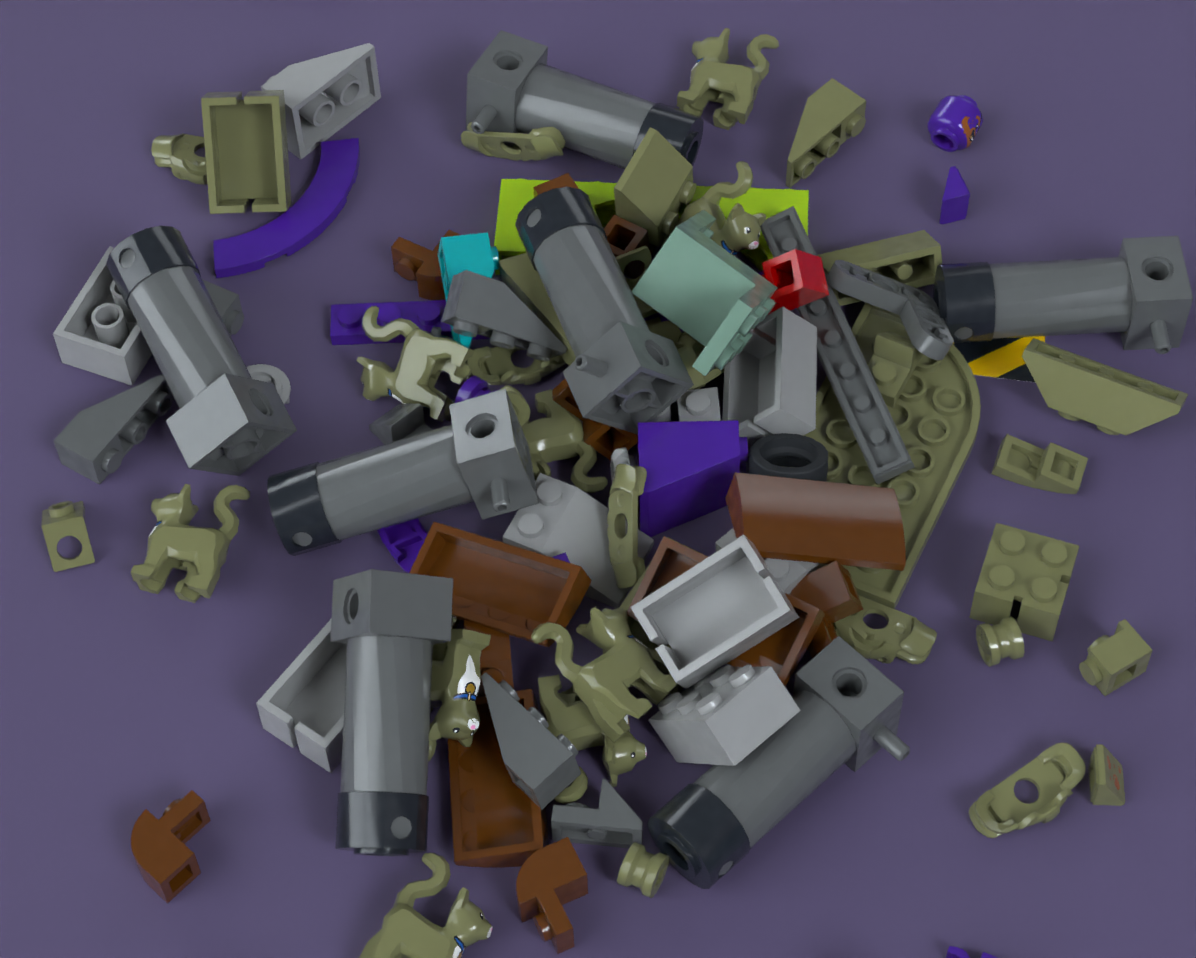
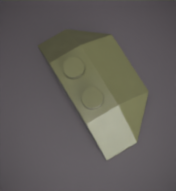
[1022,338,1188,436]

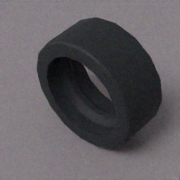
[749,433,828,482]

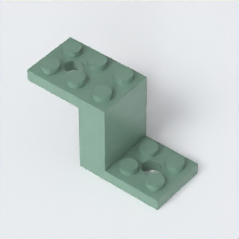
[632,210,777,376]

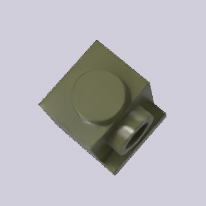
[1079,619,1153,696]

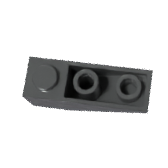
[441,270,567,361]
[54,374,174,485]
[481,672,581,809]

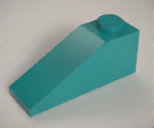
[437,232,499,348]

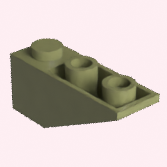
[786,78,866,188]

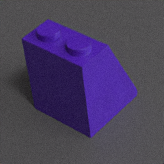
[638,420,748,537]

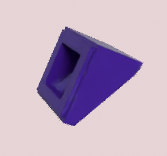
[939,166,970,224]

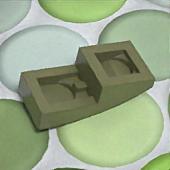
[991,434,1088,494]

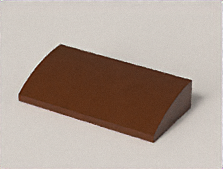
[725,472,906,571]
[409,522,592,648]
[627,536,825,686]
[448,689,549,868]

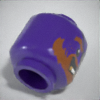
[927,95,983,152]

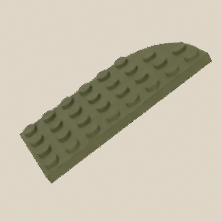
[781,303,981,609]

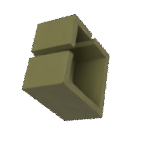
[969,523,1079,642]

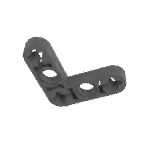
[826,260,954,360]

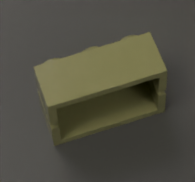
[201,90,292,214]

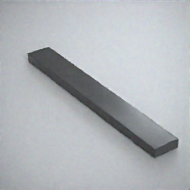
[760,206,915,485]

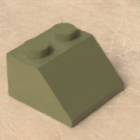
[614,128,697,247]

